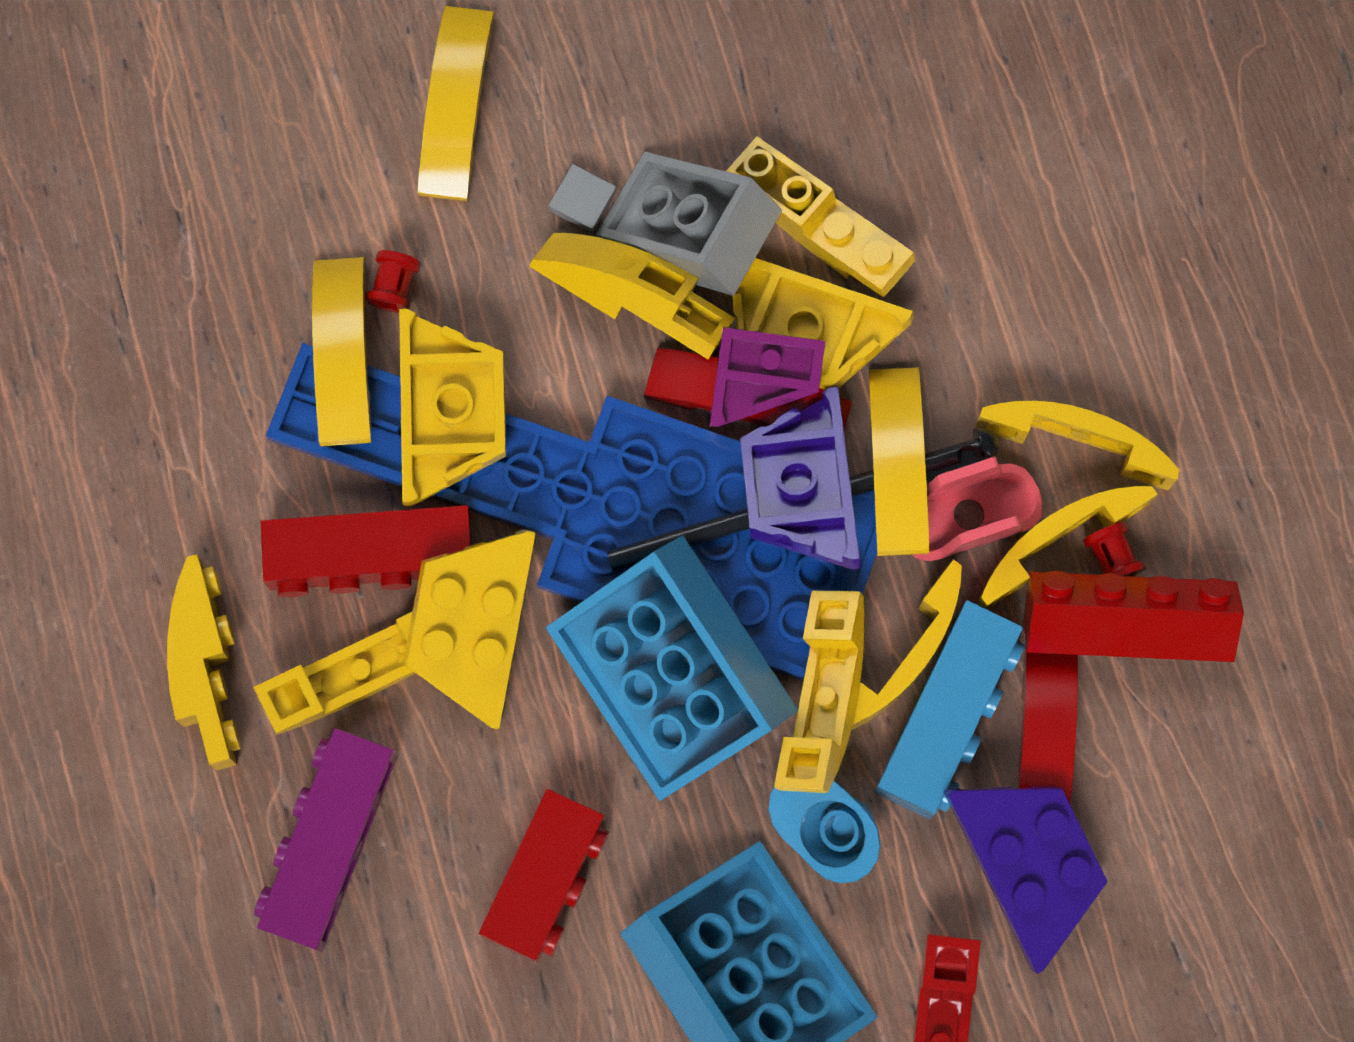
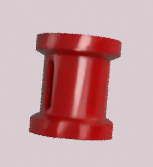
[365,250,421,313]
[1082,521,1146,576]

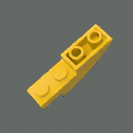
[726,136,915,298]
[529,233,735,359]
[167,554,242,771]

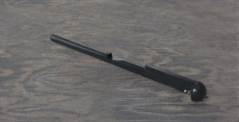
[607,428,999,571]

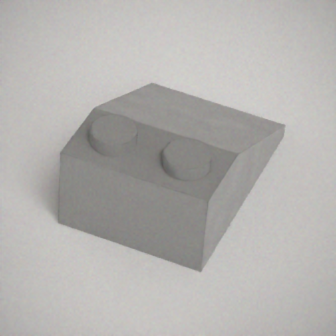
[596,152,782,296]

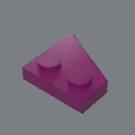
[710,327,825,427]

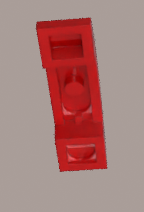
[643,348,852,430]
[1017,649,1078,805]
[913,934,981,1042]

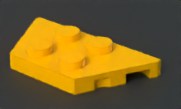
[732,258,914,390]
[399,309,506,506]
[403,529,536,729]

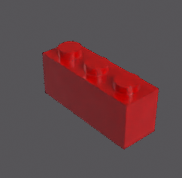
[478,789,610,963]

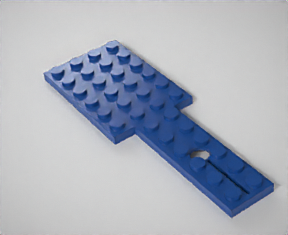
[266,343,877,681]

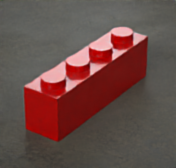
[260,505,473,597]
[1023,571,1244,662]

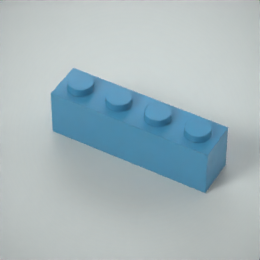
[874,600,1025,820]

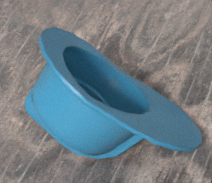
[768,780,881,883]

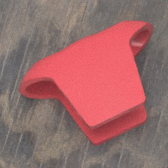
[912,457,1042,561]

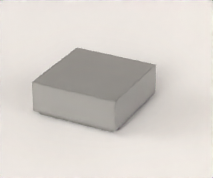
[548,164,617,234]

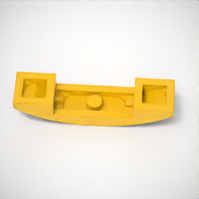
[418,6,494,201]
[312,257,372,447]
[868,367,929,556]
[974,401,1180,491]
[976,486,1158,610]
[851,560,962,730]
[774,590,864,793]
[253,611,415,735]

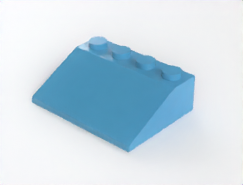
[545,535,798,801]
[620,841,878,1042]

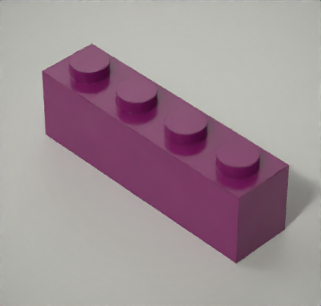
[254,728,398,953]

